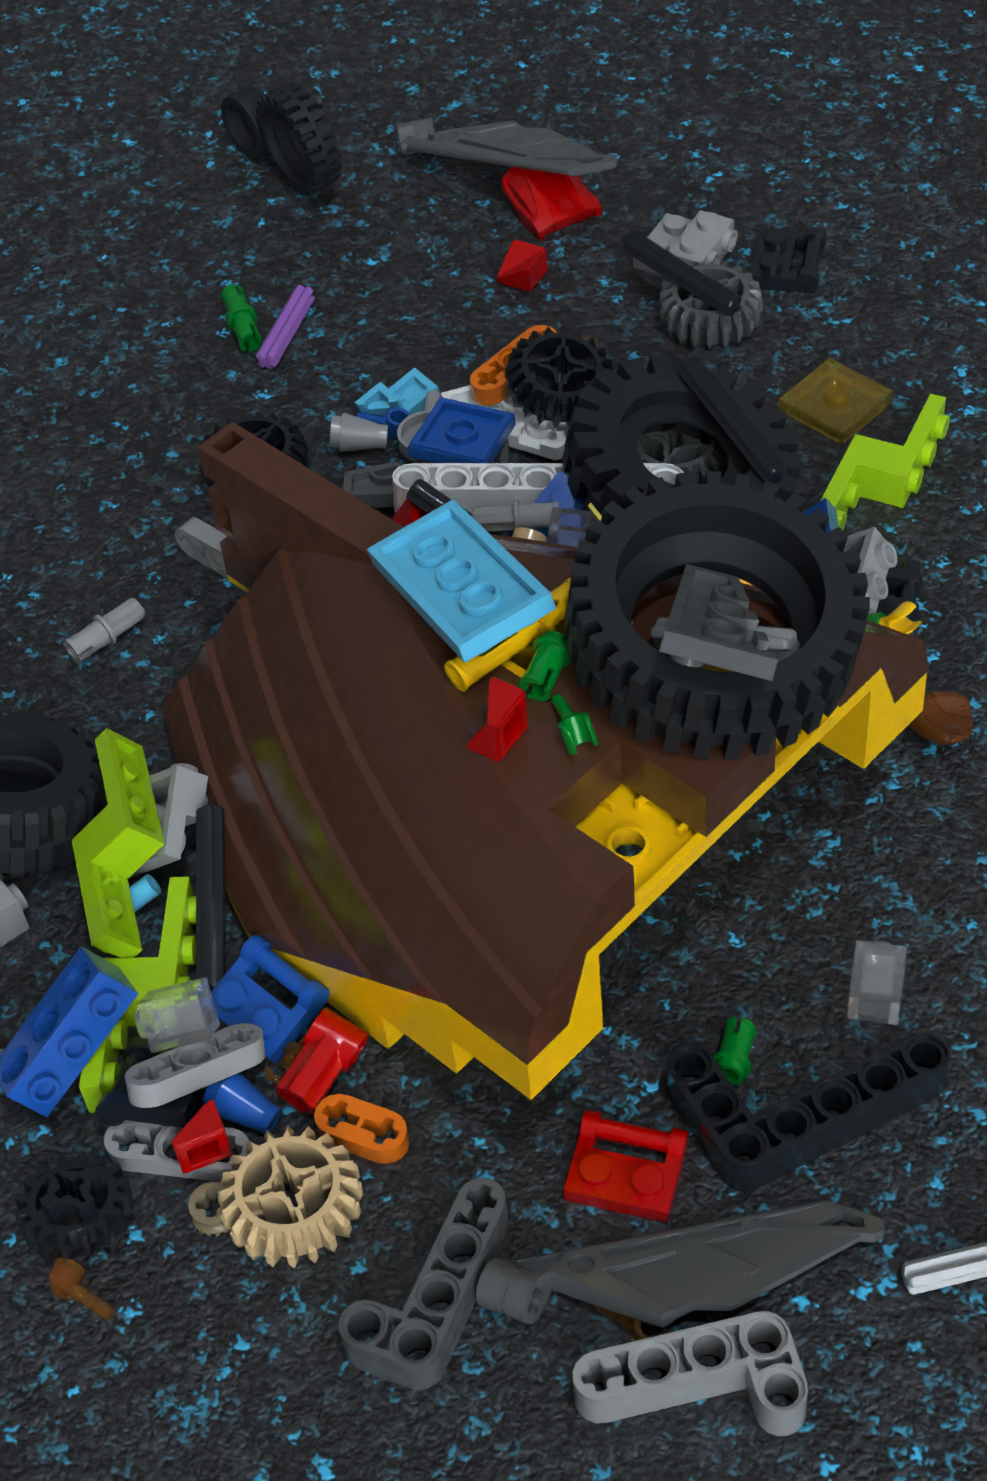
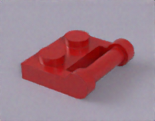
[563,1109,689,1223]

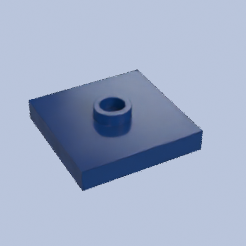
[408,397,516,463]

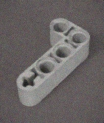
[572,1311,808,1436]

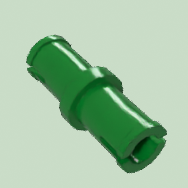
[221,284,263,352]

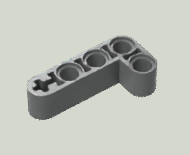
[338,1177,509,1390]

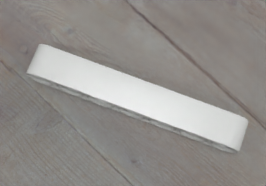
[392,463,684,514]

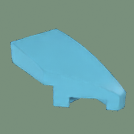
[355,367,441,416]

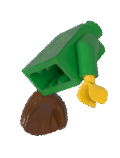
[867,601,973,745]

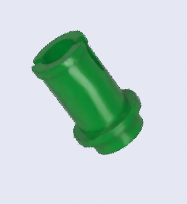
[518,631,570,702]
[713,1017,757,1085]

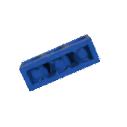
[0,946,139,1117]

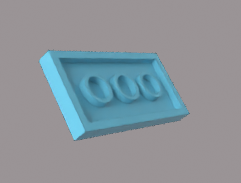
[367,499,556,663]

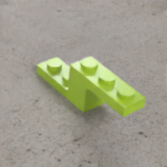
[820,393,950,531]
[72,728,165,958]
[79,877,196,1113]

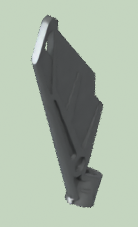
[398,117,618,176]
[476,1200,885,1327]

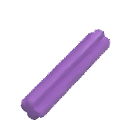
[256,285,314,369]

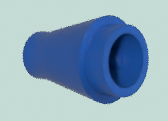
[202,1072,283,1135]

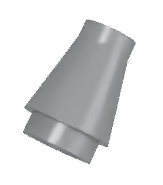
[329,412,388,452]

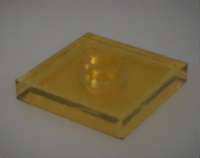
[779,358,894,444]

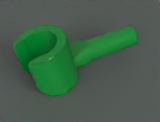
[551,694,599,755]

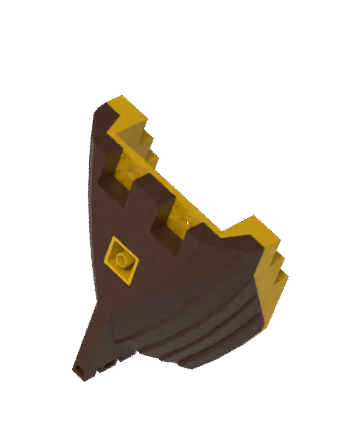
[162,421,927,1100]

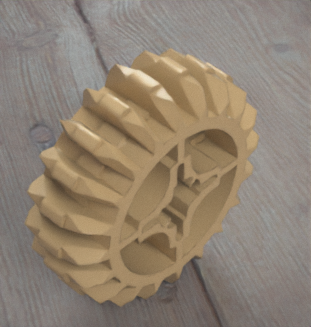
[218,1125,363,1269]

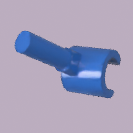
[357,408,409,439]

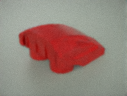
[501,167,602,241]

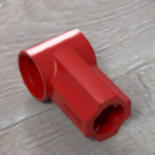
[276,1007,369,1115]

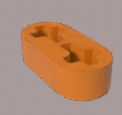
[314,1094,410,1164]

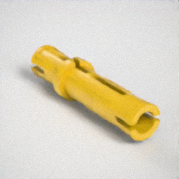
[444,578,571,692]

